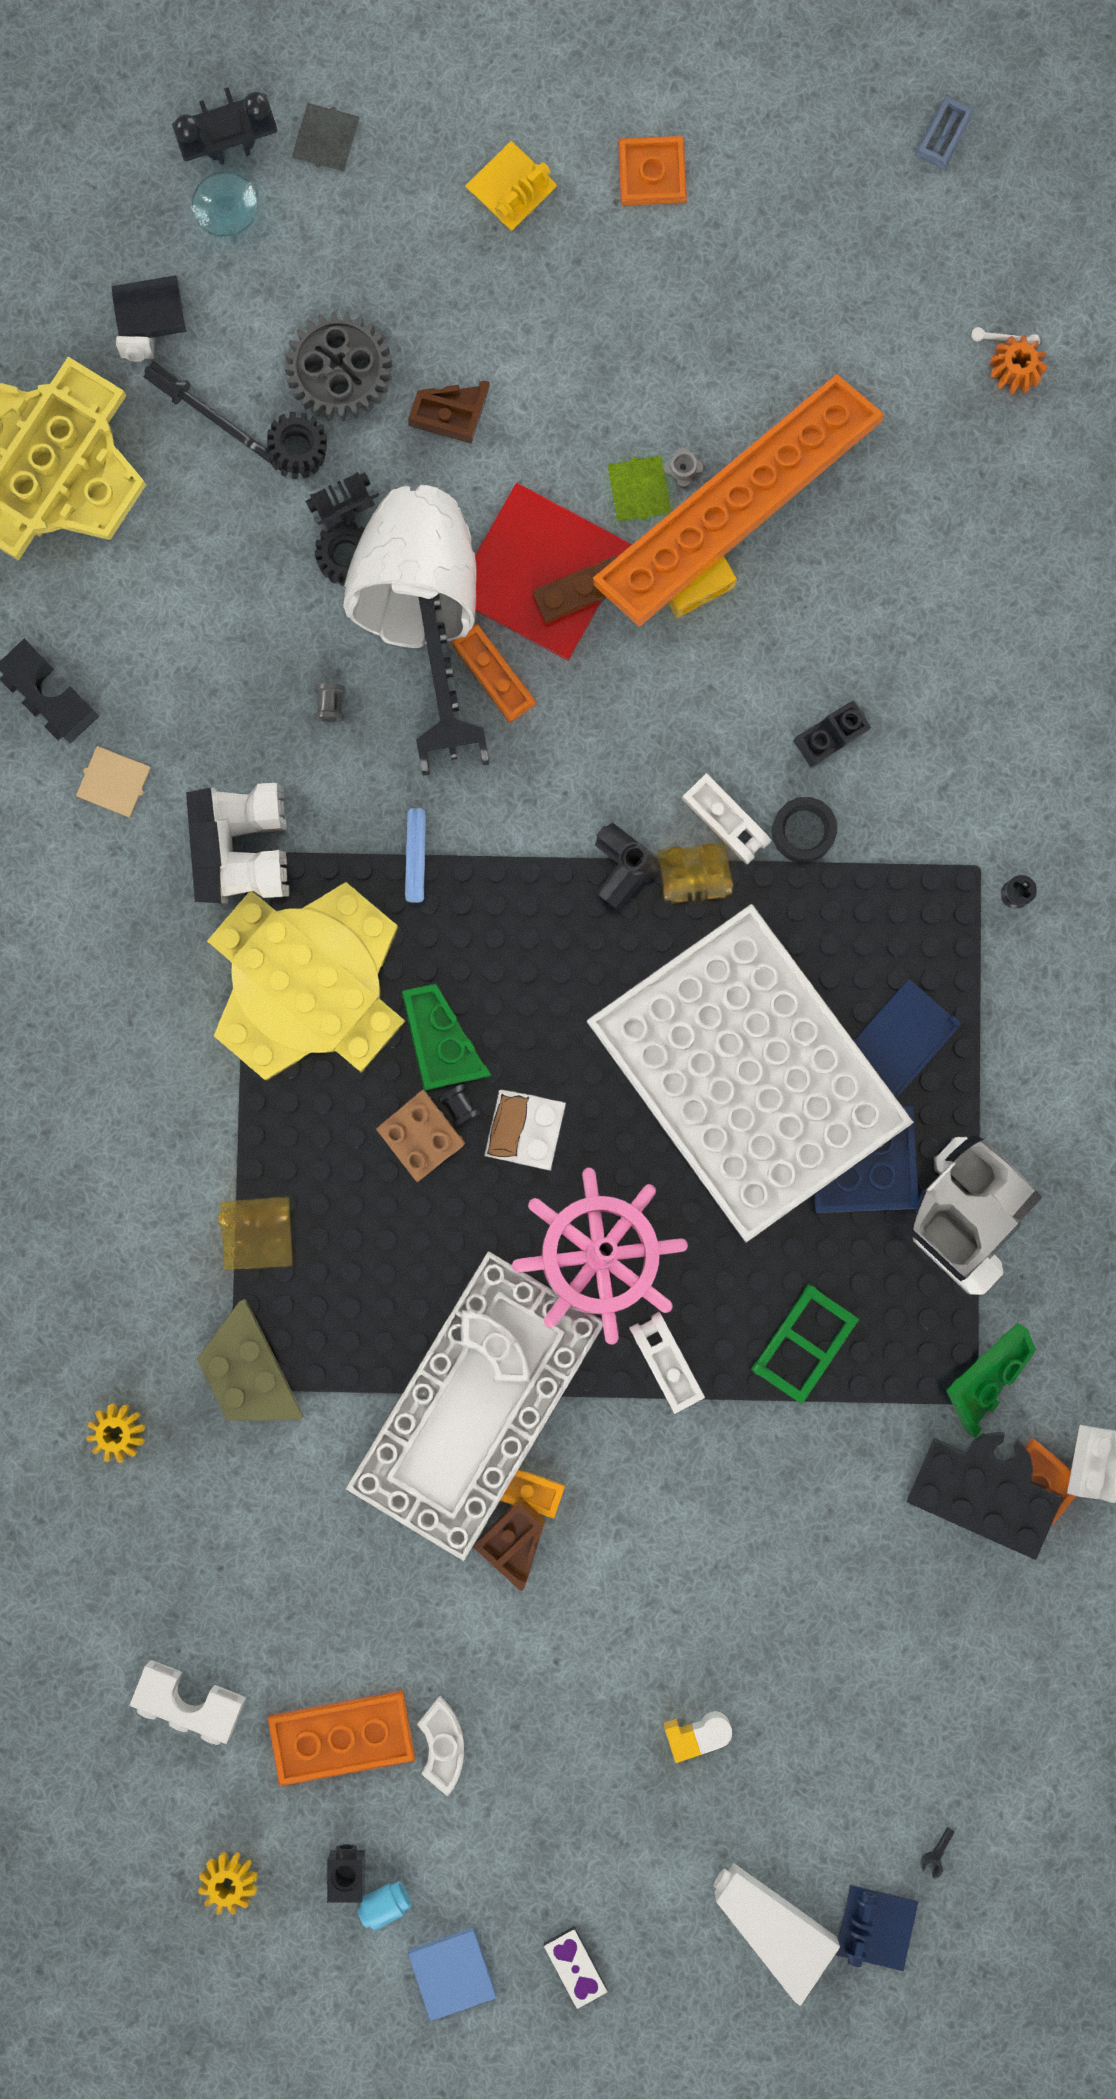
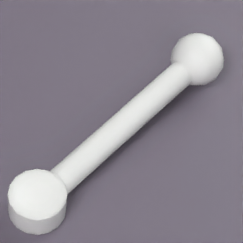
[971,327,1040,345]

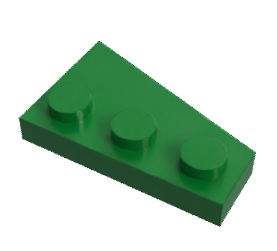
[402,984,491,1091]
[946,1323,1036,1438]

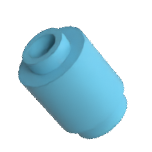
[357,1881,412,1931]

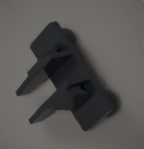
[172,87,277,165]

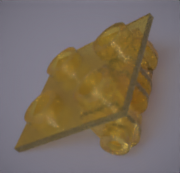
[658,843,733,904]
[218,1197,293,1270]

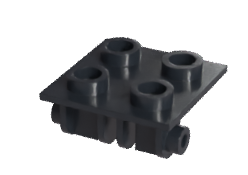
[305,472,379,528]

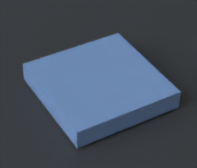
[408,1927,497,2022]

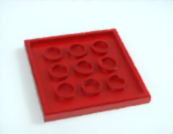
[475,482,632,661]

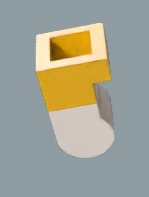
[664,1711,732,1763]

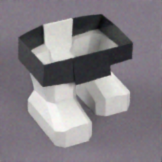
[186,783,289,904]
[910,1135,1042,1294]

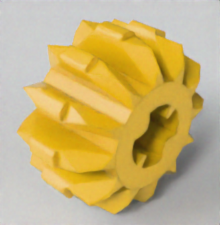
[86,1404,146,1463]
[198,1851,258,1915]

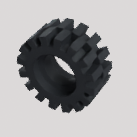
[266,411,327,479]
[314,521,365,586]

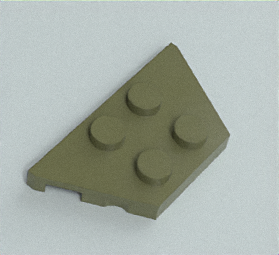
[197,1299,304,1421]

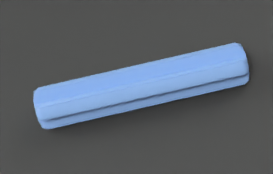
[405,808,426,903]

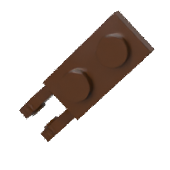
[532,556,618,624]

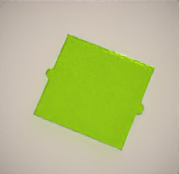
[607,456,671,521]

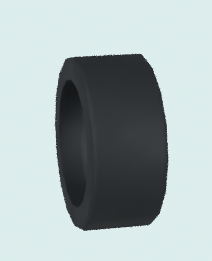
[772,797,837,863]

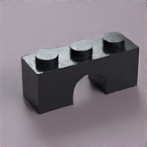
[0,638,100,744]

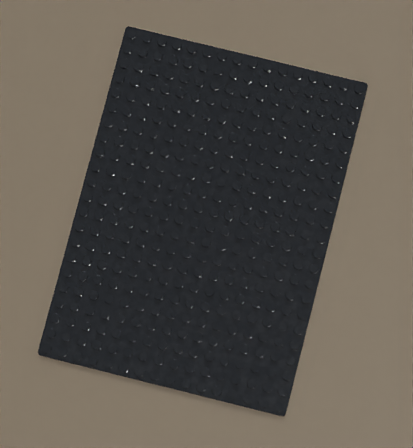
[233,852,981,1405]

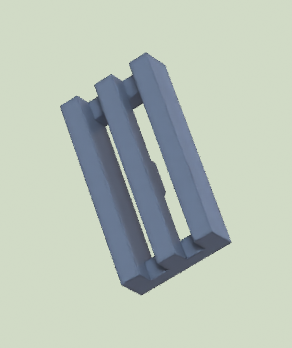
[915,96,974,170]

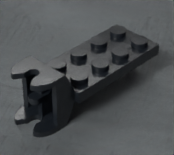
[416,593,489,776]

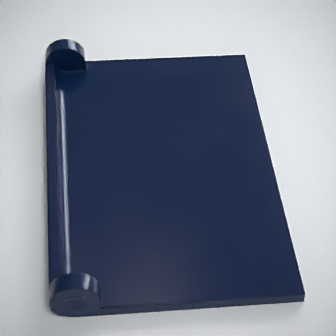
[854,979,962,1099]

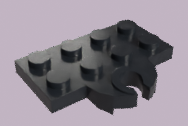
[907,1432,1063,1560]

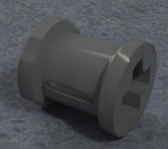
[314,683,345,722]

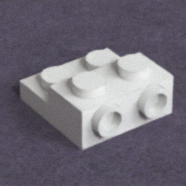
[1067,1425,1116,1503]

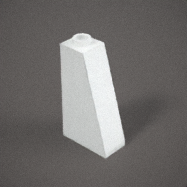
[713,1863,840,2006]

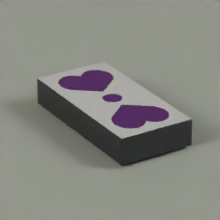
[544,1926,607,2009]

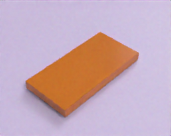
[267,1690,416,1786]

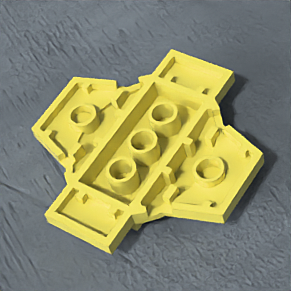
[0,357,146,561]
[207,882,406,1081]

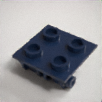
[835,1885,918,1971]

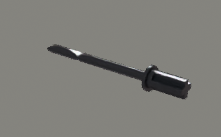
[143,361,281,471]

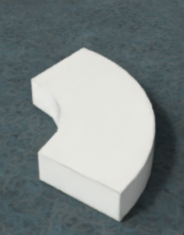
[461,1310,529,1382]
[417,1696,464,1796]

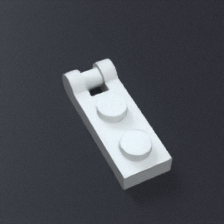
[682,773,771,865]
[629,1312,705,1414]

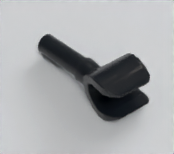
[921,1827,955,1879]

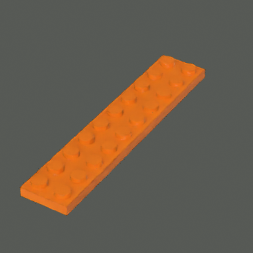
[593,374,884,627]

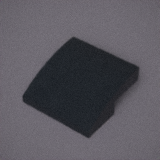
[111,275,187,338]

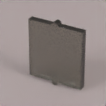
[292,103,360,172]

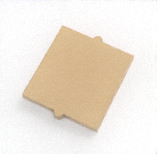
[76,746,151,818]

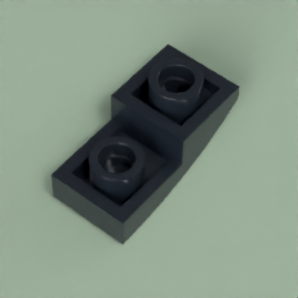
[793,701,871,768]

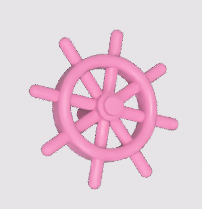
[512,1168,688,1345]

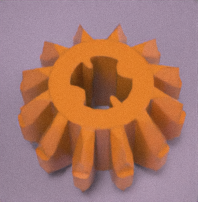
[989,335,1047,395]

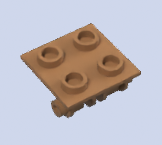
[376,1089,465,1182]

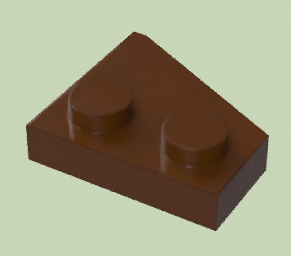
[408,381,490,444]
[473,1497,546,1591]

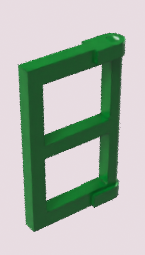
[751,1284,859,1404]

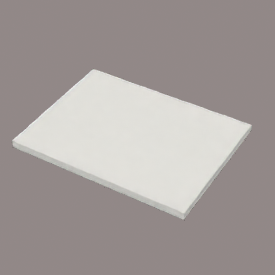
[587,904,914,1243]

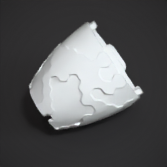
[343,485,476,648]

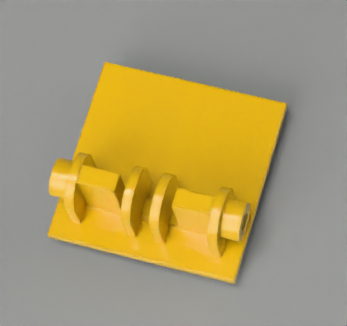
[465,141,558,231]

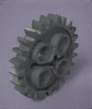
[284,311,393,421]

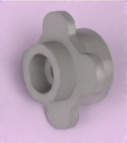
[663,448,703,488]

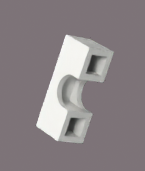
[130,1660,246,1745]

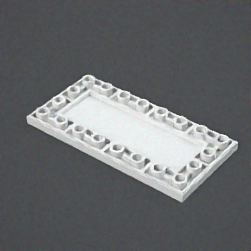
[346,1251,603,1561]

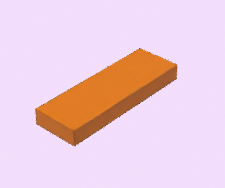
[451,624,537,723]

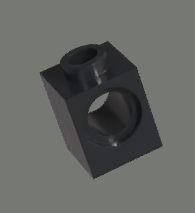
[327,1844,365,1903]

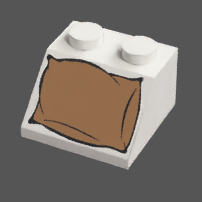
[485,1090,566,1171]

